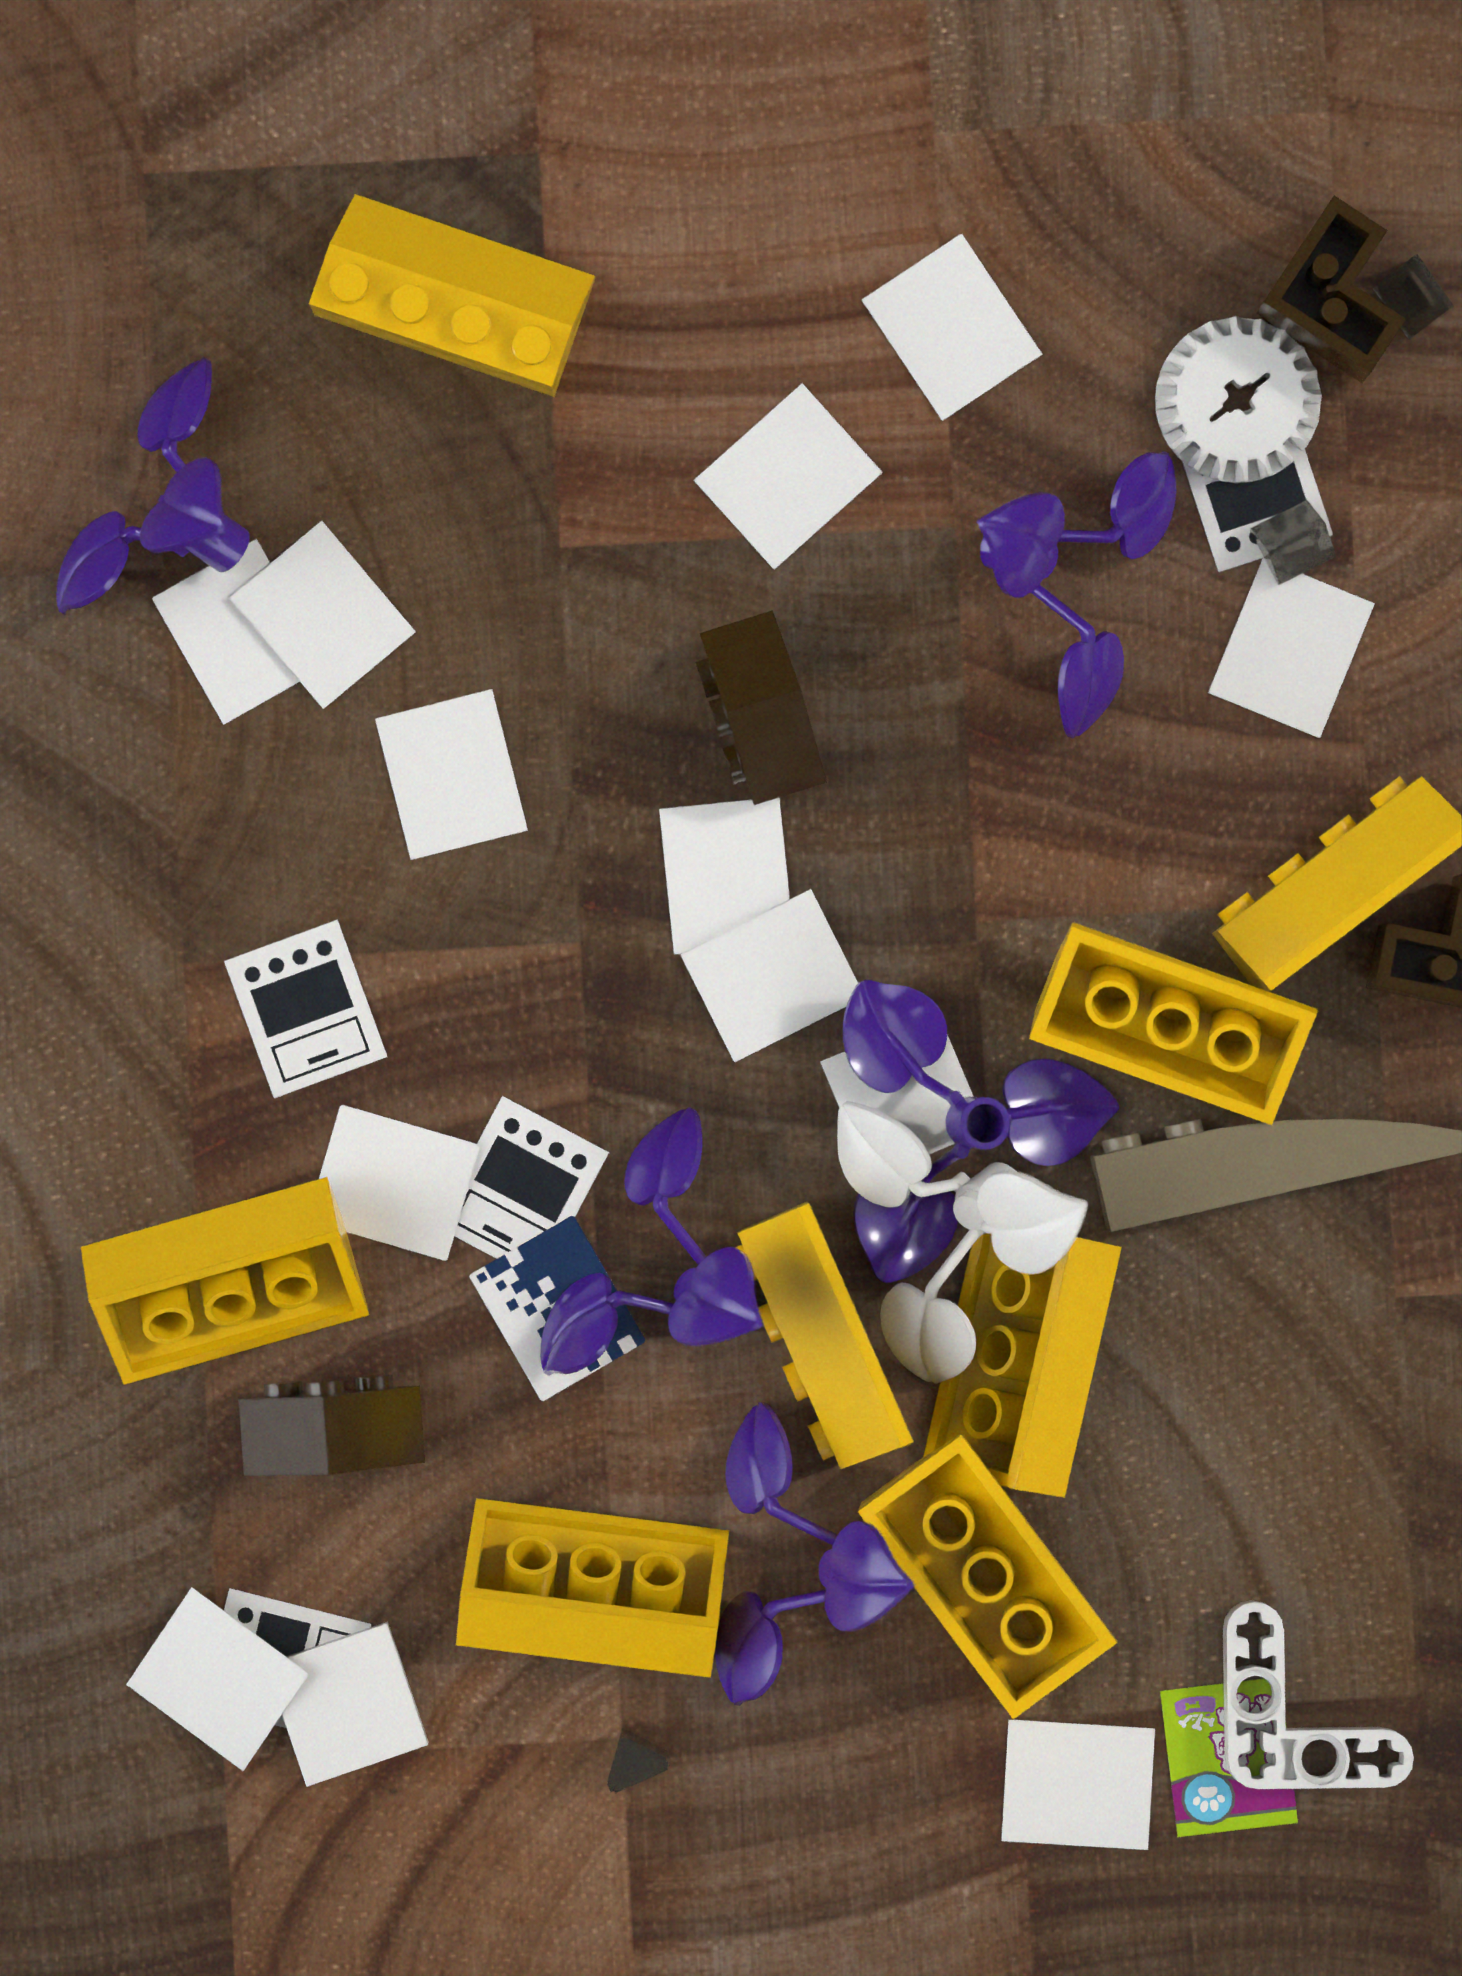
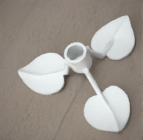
[838,1101,1087,1384]

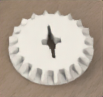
[1155,316,1322,483]

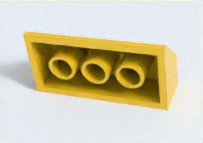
[309,194,595,397]
[1212,776,1462,992]
[1029,922,1317,1125]
[81,1177,369,1385]
[735,1201,913,1469]
[923,1233,1122,1498]
[858,1434,1117,1719]
[456,1498,729,1678]

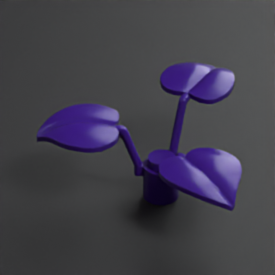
[57,357,250,615]
[977,451,1176,739]
[843,980,1119,1283]
[540,1107,763,1376]
[715,1402,914,1706]

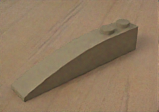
[1090,1119,1462,1232]

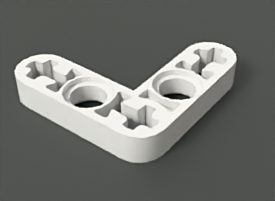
[1223,1600,1414,1789]

